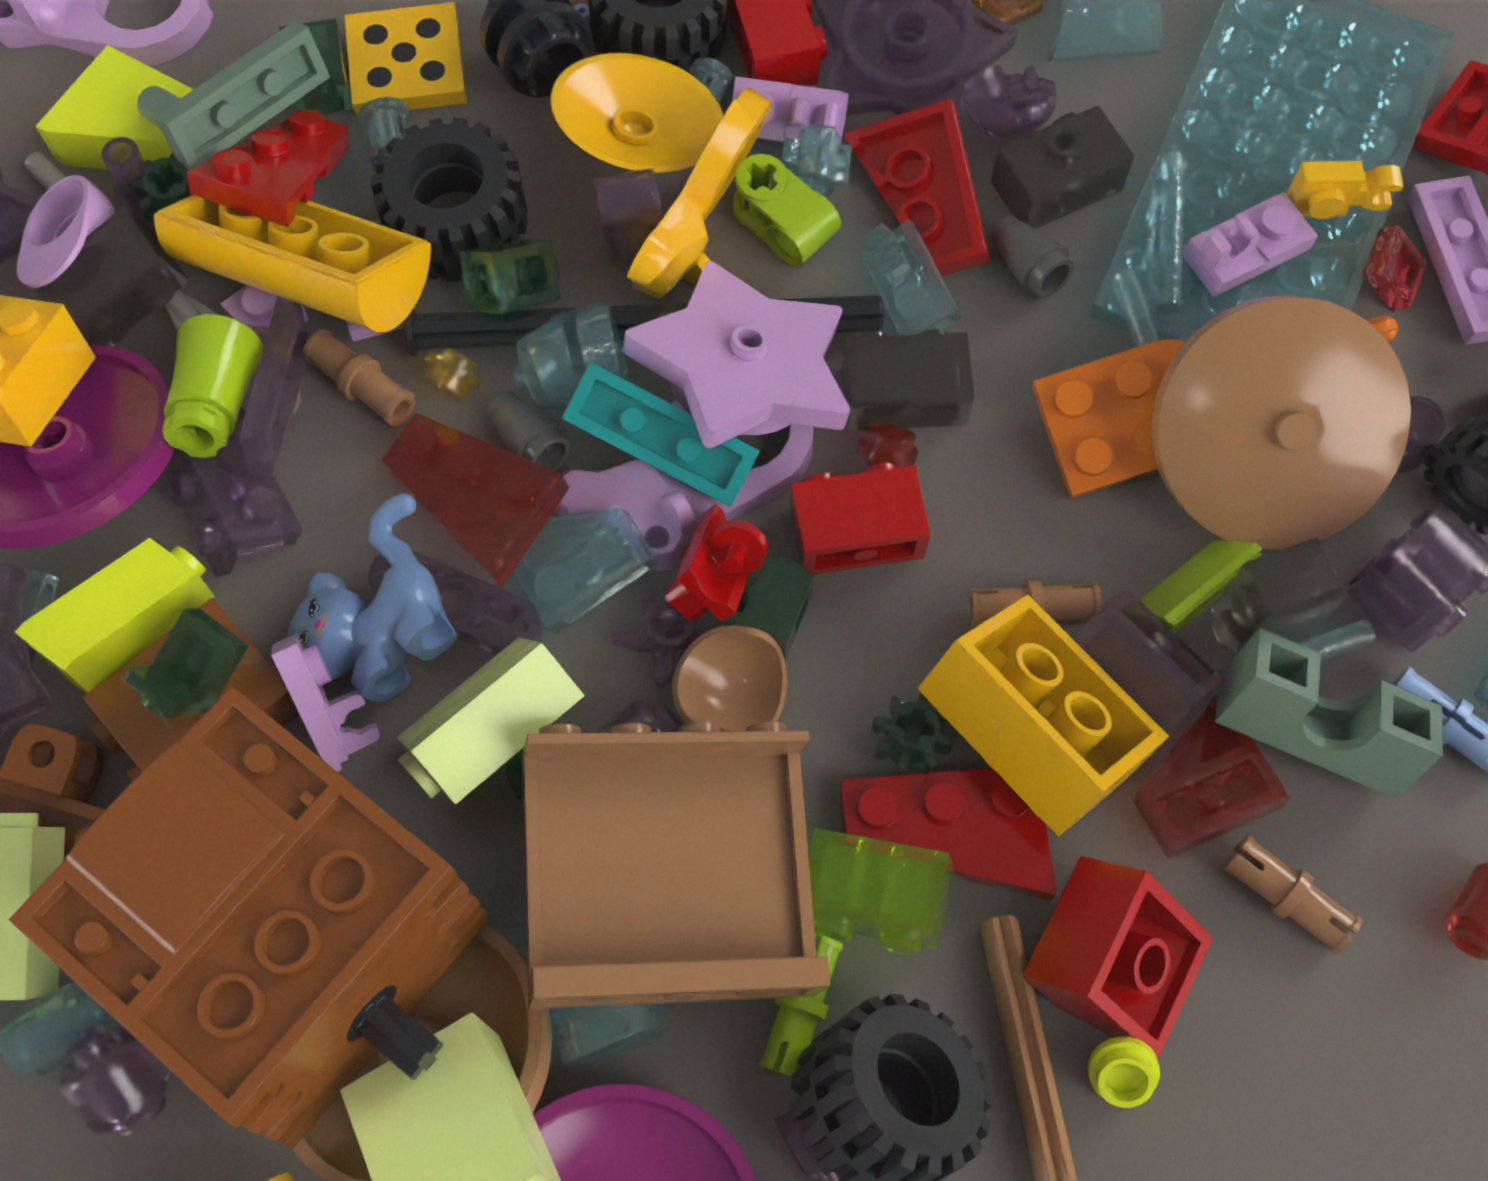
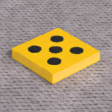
[345,2,467,117]

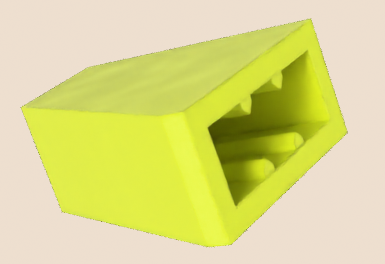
[35,45,194,177]
[15,538,215,694]

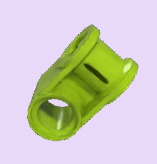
[732,154,841,267]

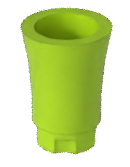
[162,314,265,458]

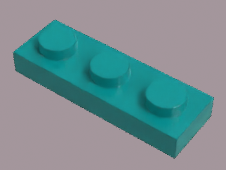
[561,362,760,507]

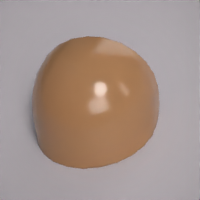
[672,625,787,732]

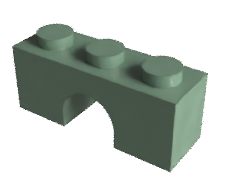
[1215,628,1443,799]

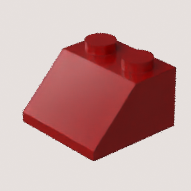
[1022,856,1213,1059]

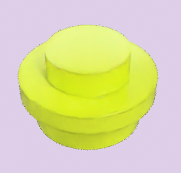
[1088,1036,1160,1108]

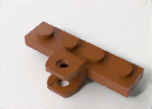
[0,723,105,861]

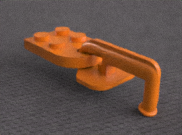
[1031,316,1399,500]

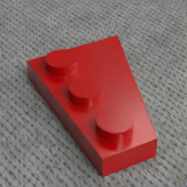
[843,98,991,278]
[839,768,1057,901]

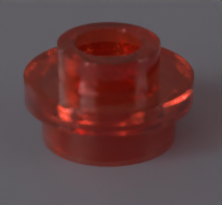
[856,423,918,467]

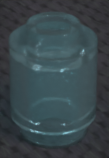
[0,981,114,1079]

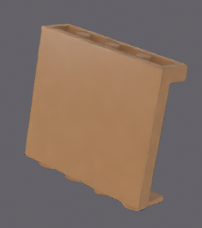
[522,722,830,1009]

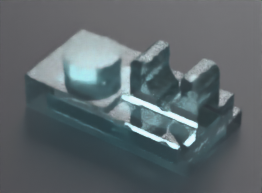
[860,219,962,349]

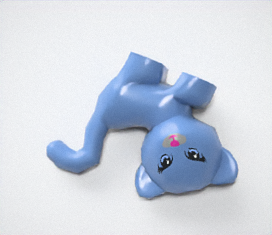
[280,492,457,702]

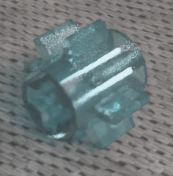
[781,125,852,197]

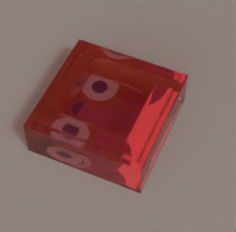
[1363,225,1427,311]

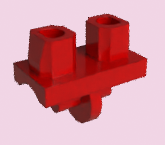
[665,504,768,622]

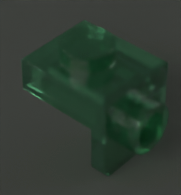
[123,608,249,718]

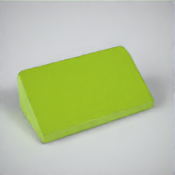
[1126,540,1262,646]

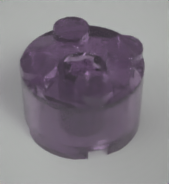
[1344,501,1488,652]

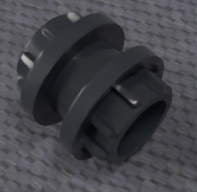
[480,0,593,97]

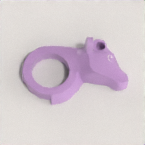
[0,0,213,66]
[551,399,814,572]

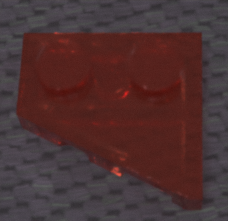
[1134,694,1290,859]

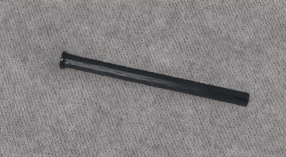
[405,295,884,356]

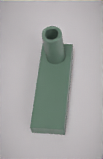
[137,21,330,171]

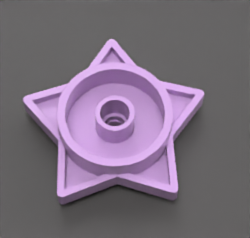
[622,261,850,448]

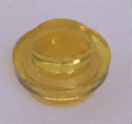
[422,347,482,400]

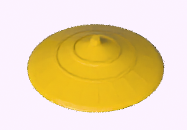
[551,53,723,173]

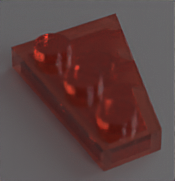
[382,413,570,588]

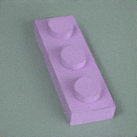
[1407,175,1488,345]

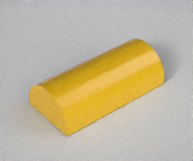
[154,195,431,332]

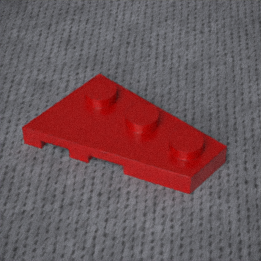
[187,110,349,227]

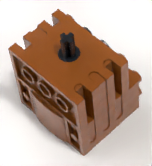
[8,686,491,1149]

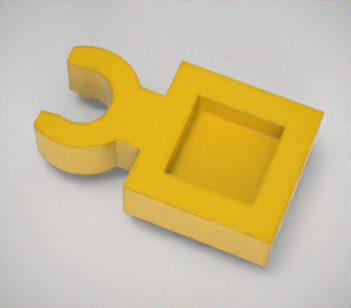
[1286,161,1403,219]

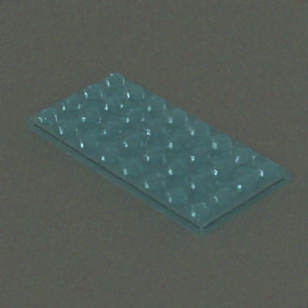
[1089,0,1454,341]

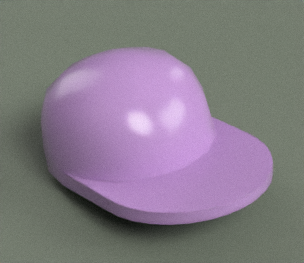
[17,175,115,288]

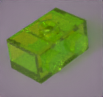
[808,828,955,956]

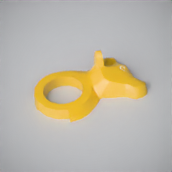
[627,87,772,299]

